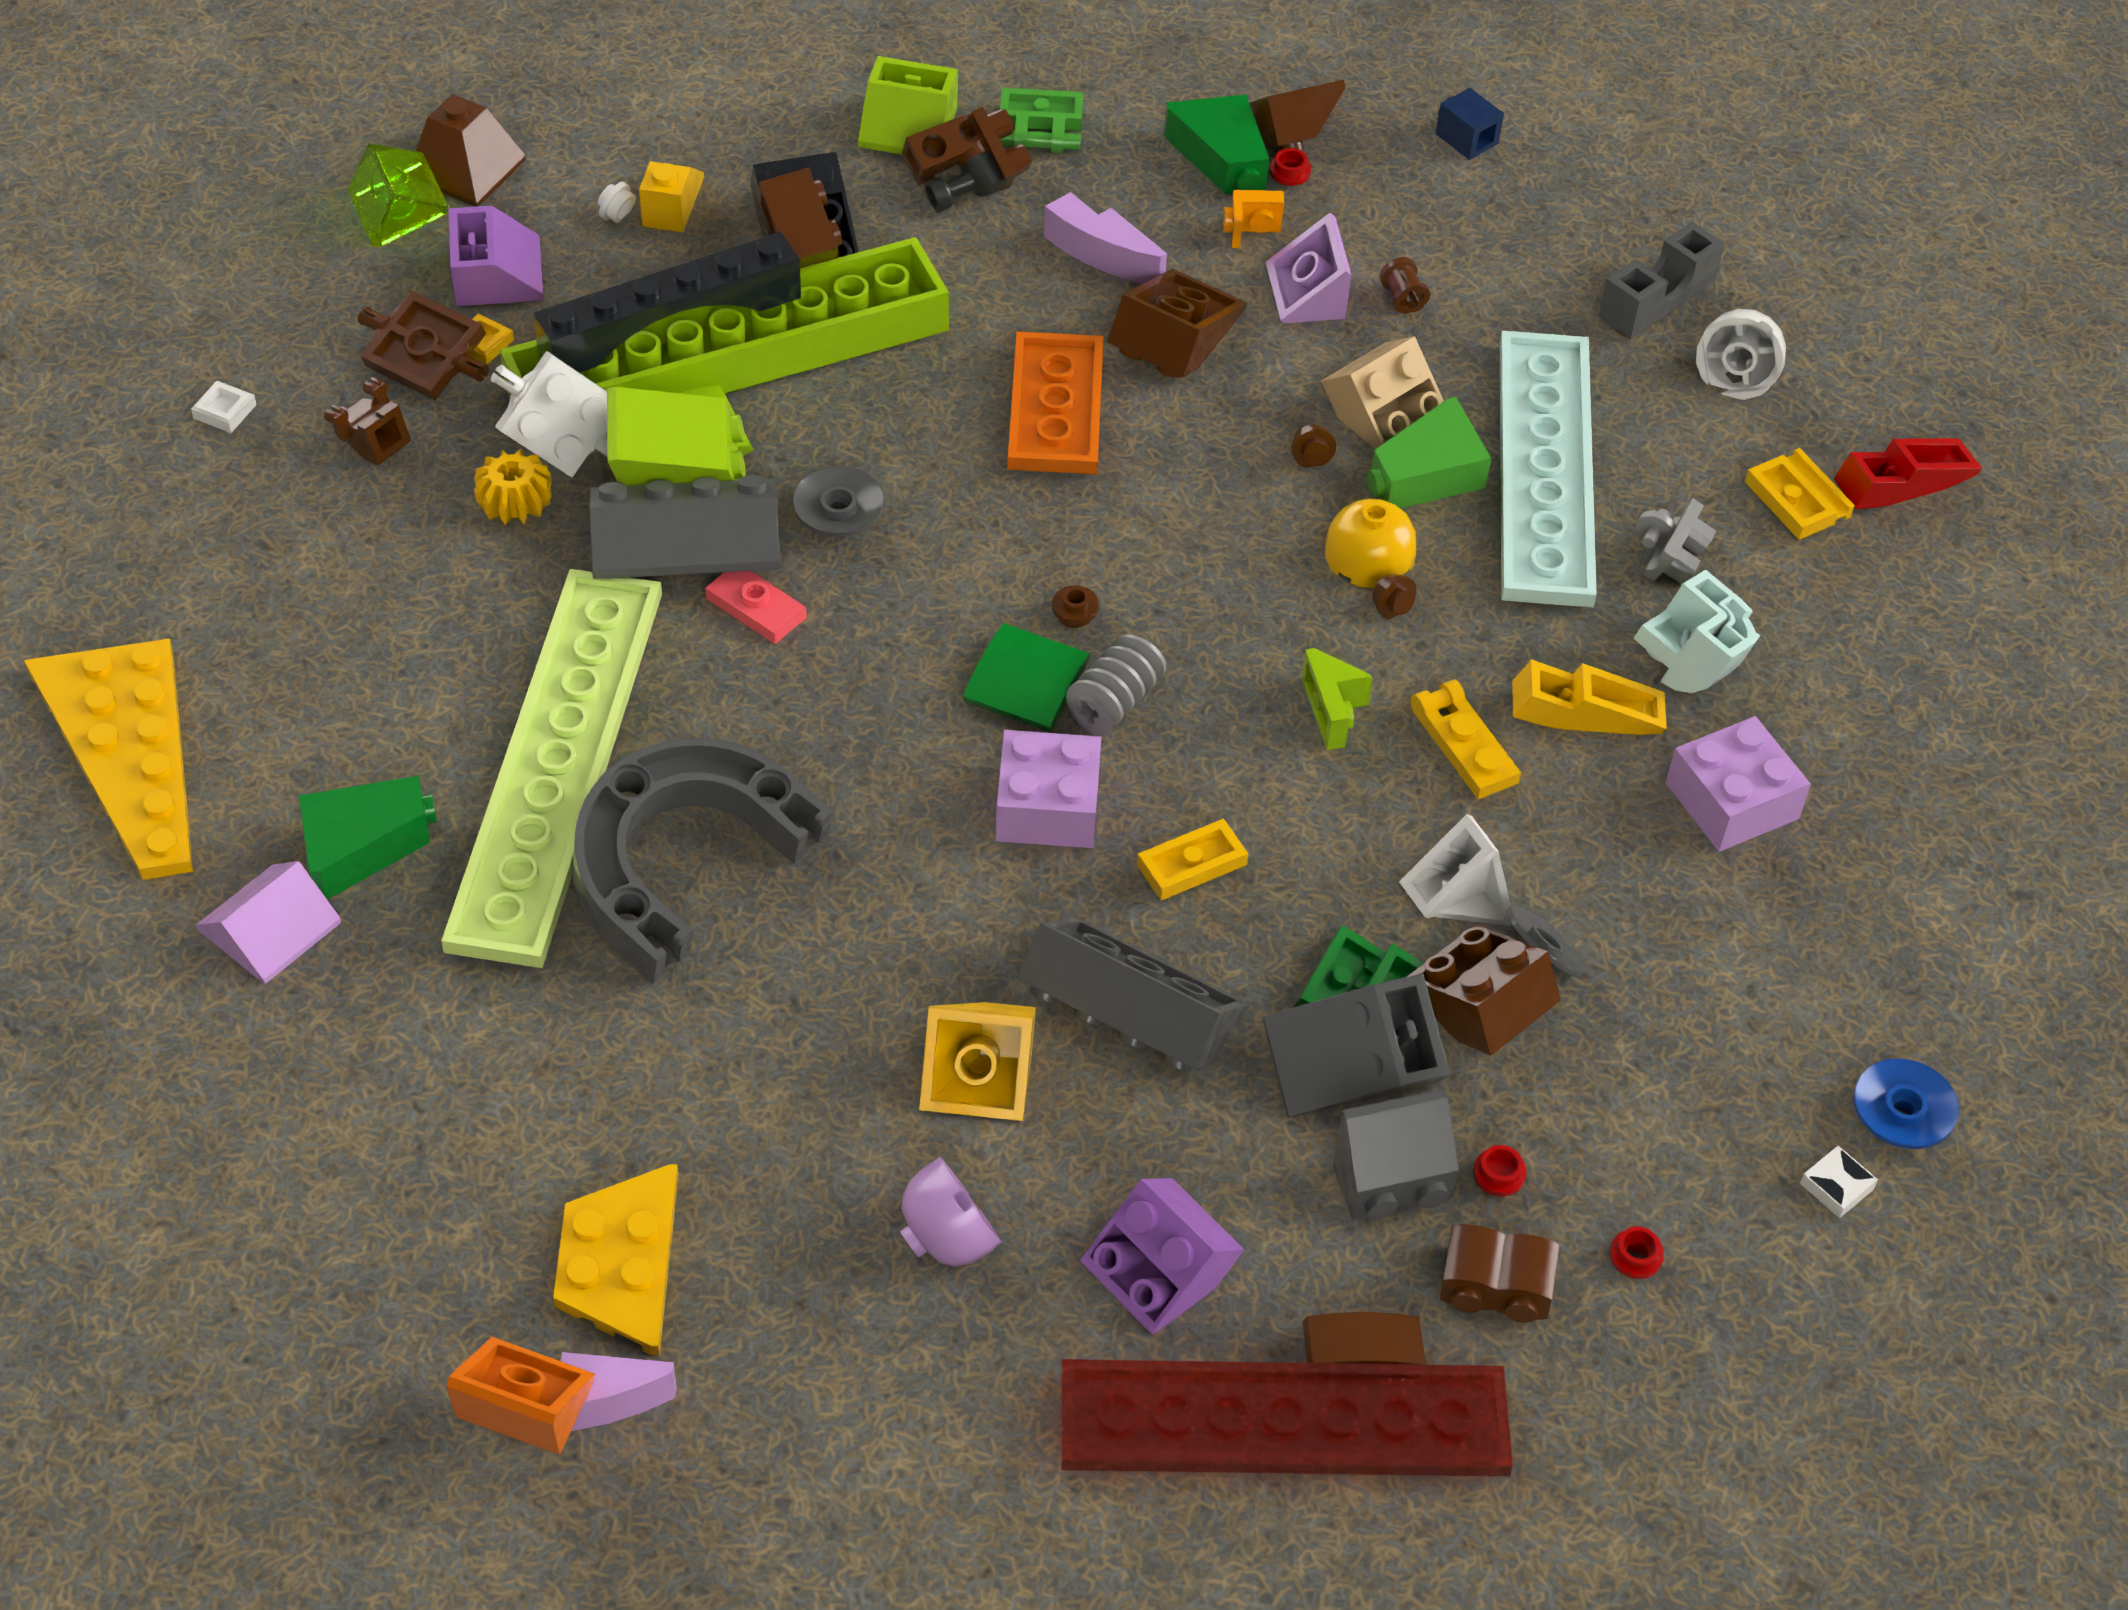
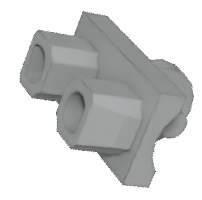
[1636,498,1716,584]

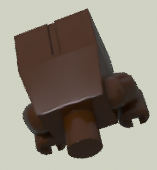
[324,377,411,465]

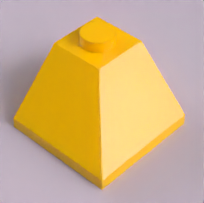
[919,1002,1036,1121]

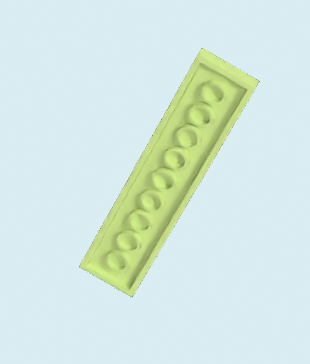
[441,569,662,968]

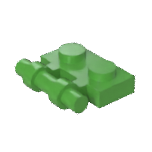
[1000,88,1084,154]

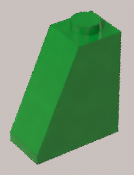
[1164,94,1269,194]
[299,775,437,900]

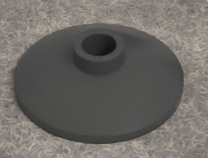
[793,466,884,537]
[1506,904,1588,978]

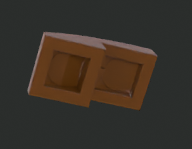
[1302,1312,1426,1377]

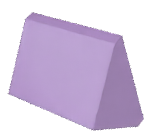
[1266,213,1352,323]
[195,861,341,984]

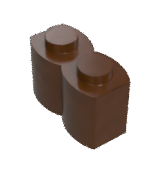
[1440,1224,1559,1323]

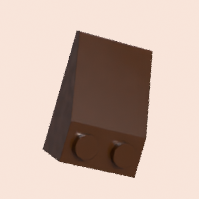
[1107,269,1247,378]

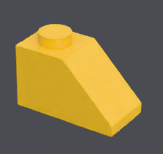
[639,161,704,232]

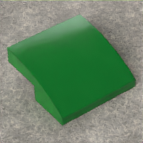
[962,623,1091,733]
[1294,925,1424,1007]

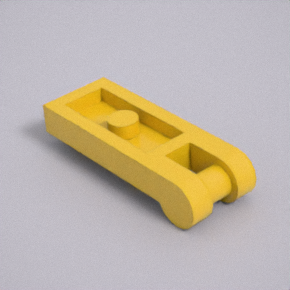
[1410,679,1521,800]

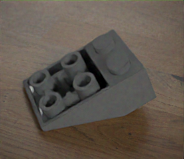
[1262,974,1450,1118]

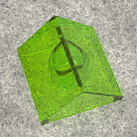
[347,143,449,248]

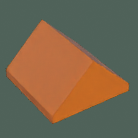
[446,1337,595,1455]

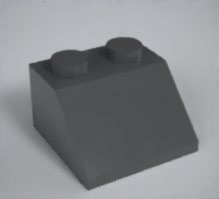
[1333,1089,1459,1219]

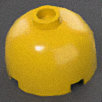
[1325,498,1416,588]

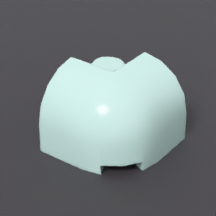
[1633,570,1760,693]

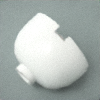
[1696,309,1786,400]

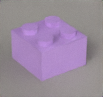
[1665,716,1811,852]
[996,730,1102,848]

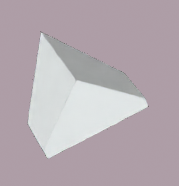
[1399,814,1511,926]

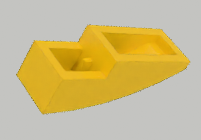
[1512,659,1667,735]

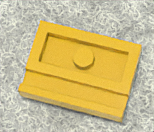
[1745,448,1855,540]

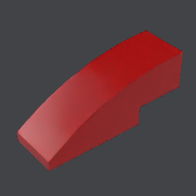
[1833,438,1982,509]

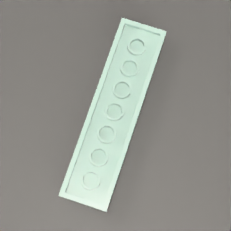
[1500,330,1597,608]

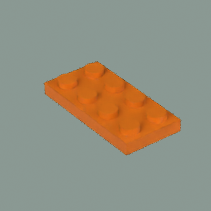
[1007,331,1104,474]

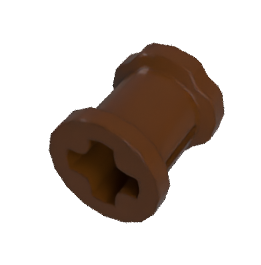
[1379,257,1431,314]

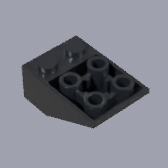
[750,151,859,257]

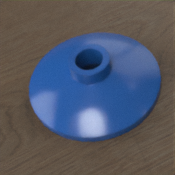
[1853,1058,1959,1149]

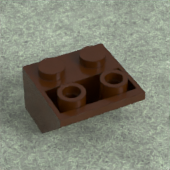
[757,167,842,268]
[1407,924,1561,1055]

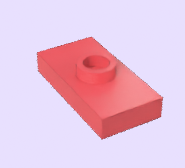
[705,571,807,644]

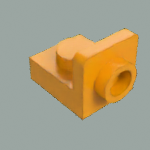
[1223,190,1284,248]

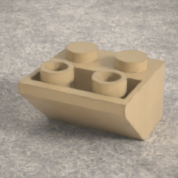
[1321,336,1444,449]

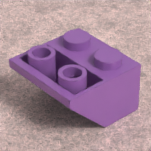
[448,206,544,306]
[1080,1178,1244,1334]

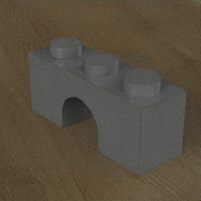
[1599,222,1724,339]

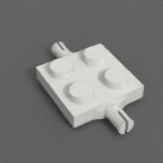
[491,351,607,478]

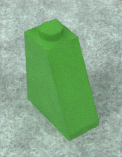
[1367,397,1491,508]

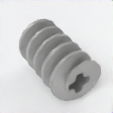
[1066,634,1166,736]

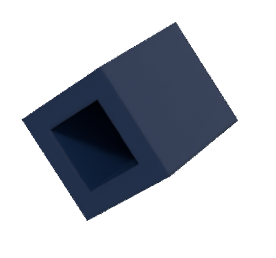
[1436,88,1504,160]

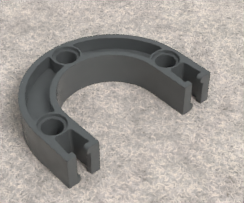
[572,738,833,984]

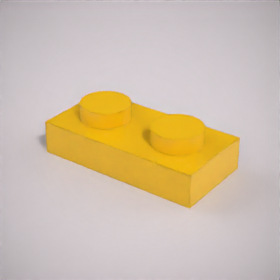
[1137,818,1248,901]

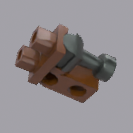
[902,107,1032,213]

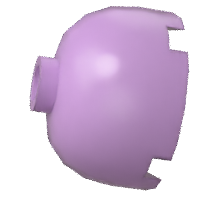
[900,1157,1002,1267]

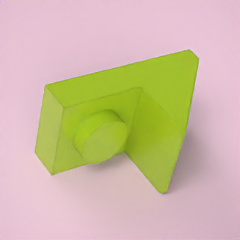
[1301,648,1373,750]

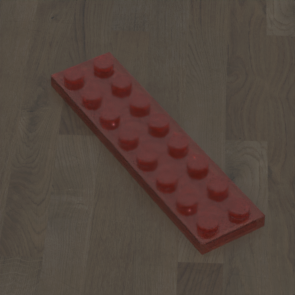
[1061,1359,1513,1477]

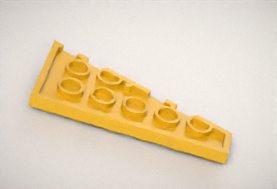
[24,639,193,880]

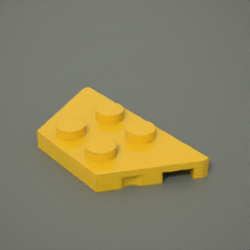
[553,1164,678,1356]

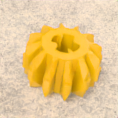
[474,449,552,525]

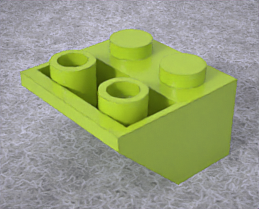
[858,56,958,155]

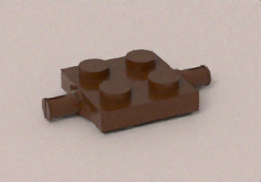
[358,291,489,401]

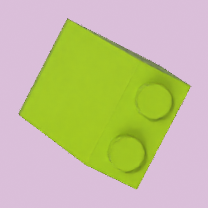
[607,387,746,486]

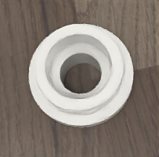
[597,182,636,223]

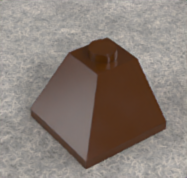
[1250,80,1346,151]
[408,94,526,207]

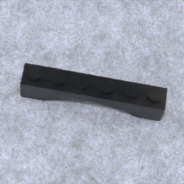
[533,231,801,373]

